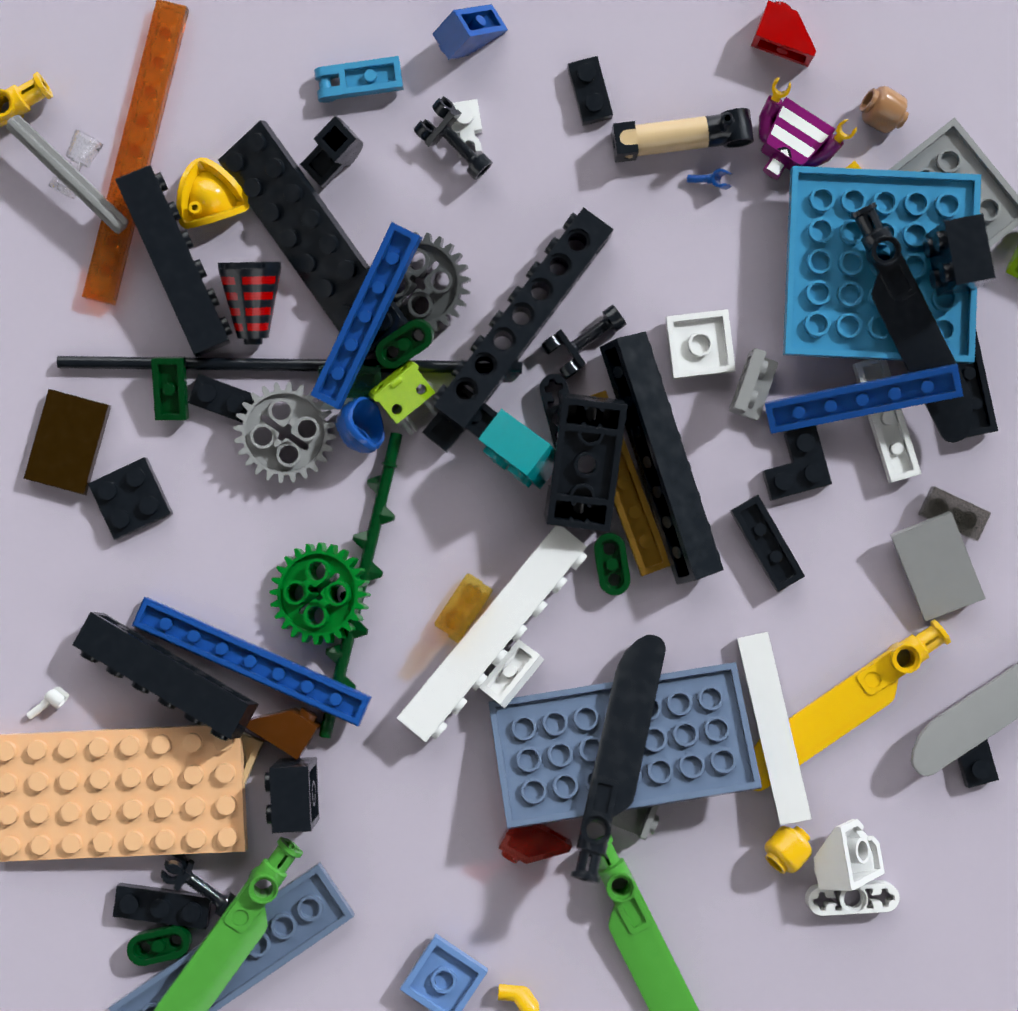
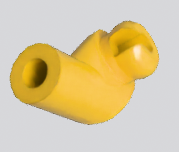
[498,984,539,1011]

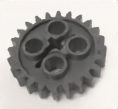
[393,232,471,334]

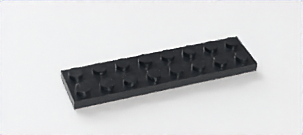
[218,120,408,359]

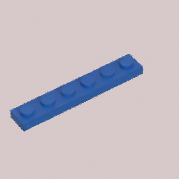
[310,222,423,409]
[765,363,963,434]

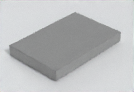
[890,511,986,622]

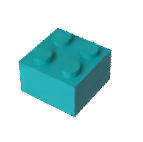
[478,409,555,489]

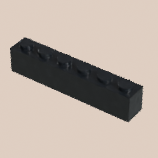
[115,165,233,358]
[72,612,259,741]

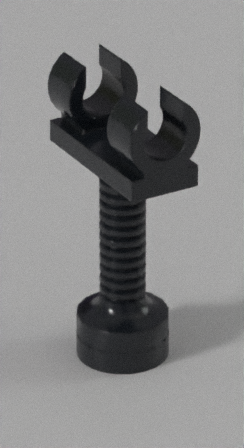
[414,96,493,180]
[542,305,626,379]
[161,854,236,917]

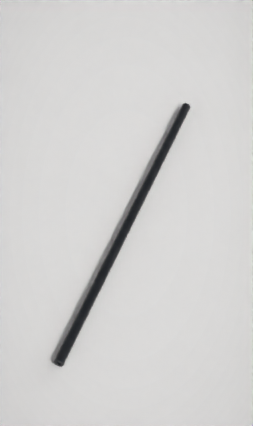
[57,356,522,374]

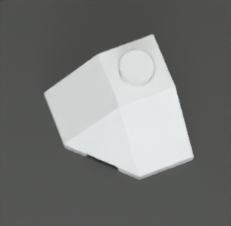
[814,819,885,891]

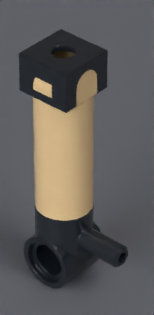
[611,108,754,163]

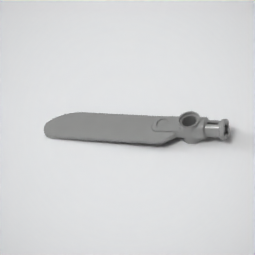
[910,663,1018,776]

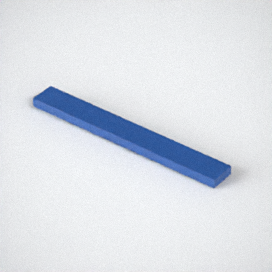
[132,597,372,726]

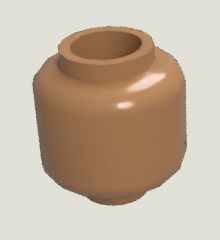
[860,86,909,133]

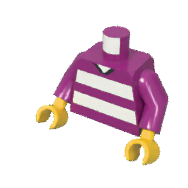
[758,77,857,180]

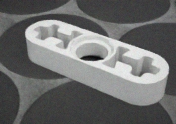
[805,880,900,916]

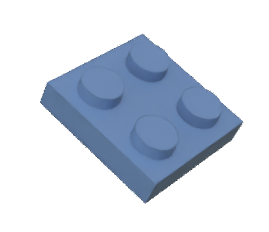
[400,934,488,1011]

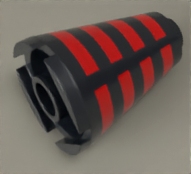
[218,262,281,345]

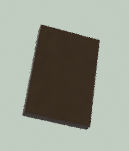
[23,389,111,495]

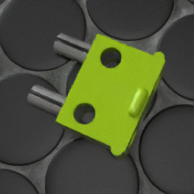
[369,360,437,435]

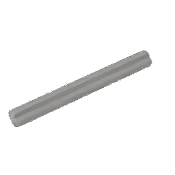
[6,115,129,234]

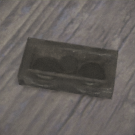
[918,486,991,541]

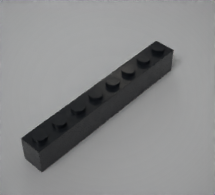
[599,331,724,585]

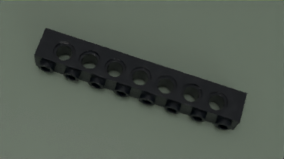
[432,207,614,433]

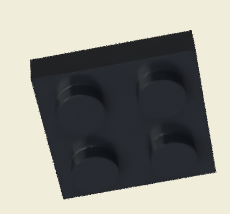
[88,457,173,540]

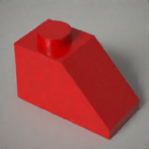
[751,0,816,67]

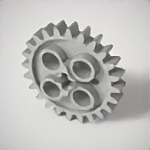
[233,382,336,483]

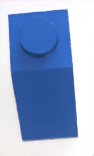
[432,4,508,60]

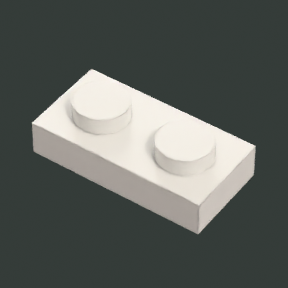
[479,640,544,709]

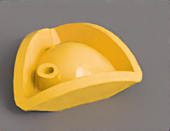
[176,157,250,229]

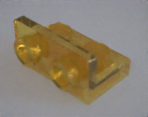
[434,573,494,643]

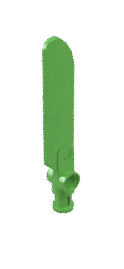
[596,834,699,1011]
[153,837,303,1011]

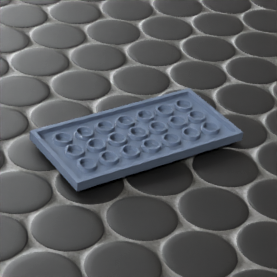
[488,662,762,829]

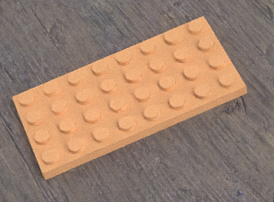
[0,725,248,862]

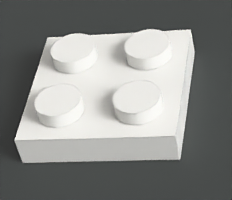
[665,309,736,380]

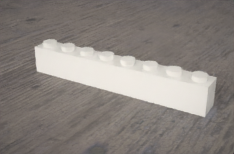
[397,525,587,742]

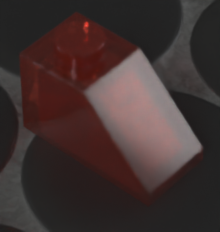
[498,824,572,864]

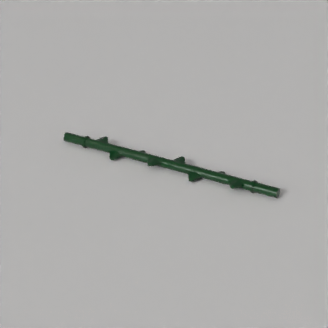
[319,432,403,738]

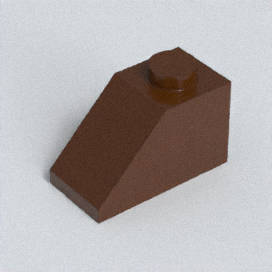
[246,707,322,760]

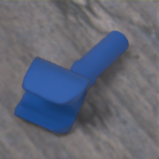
[687,168,733,190]

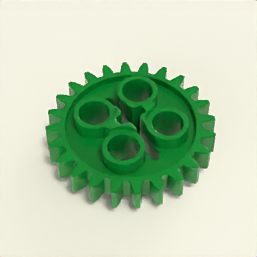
[269,542,371,645]

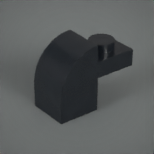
[300,116,363,188]

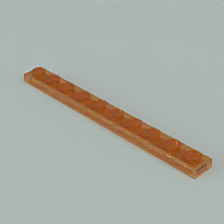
[82,0,189,306]

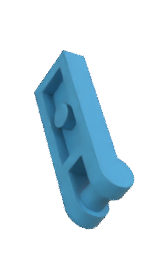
[314,56,404,103]

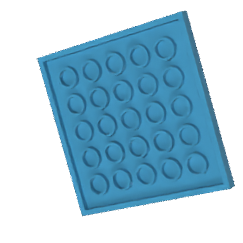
[783,166,981,364]

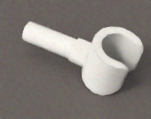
[27,687,70,719]

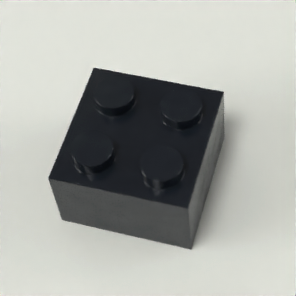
[923,214,996,297]
[264,757,320,833]

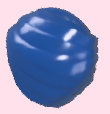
[335,397,385,453]

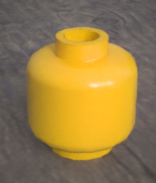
[765,826,812,874]

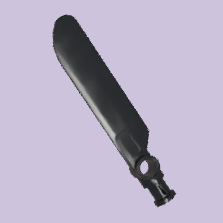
[849,202,973,443]
[570,635,666,884]

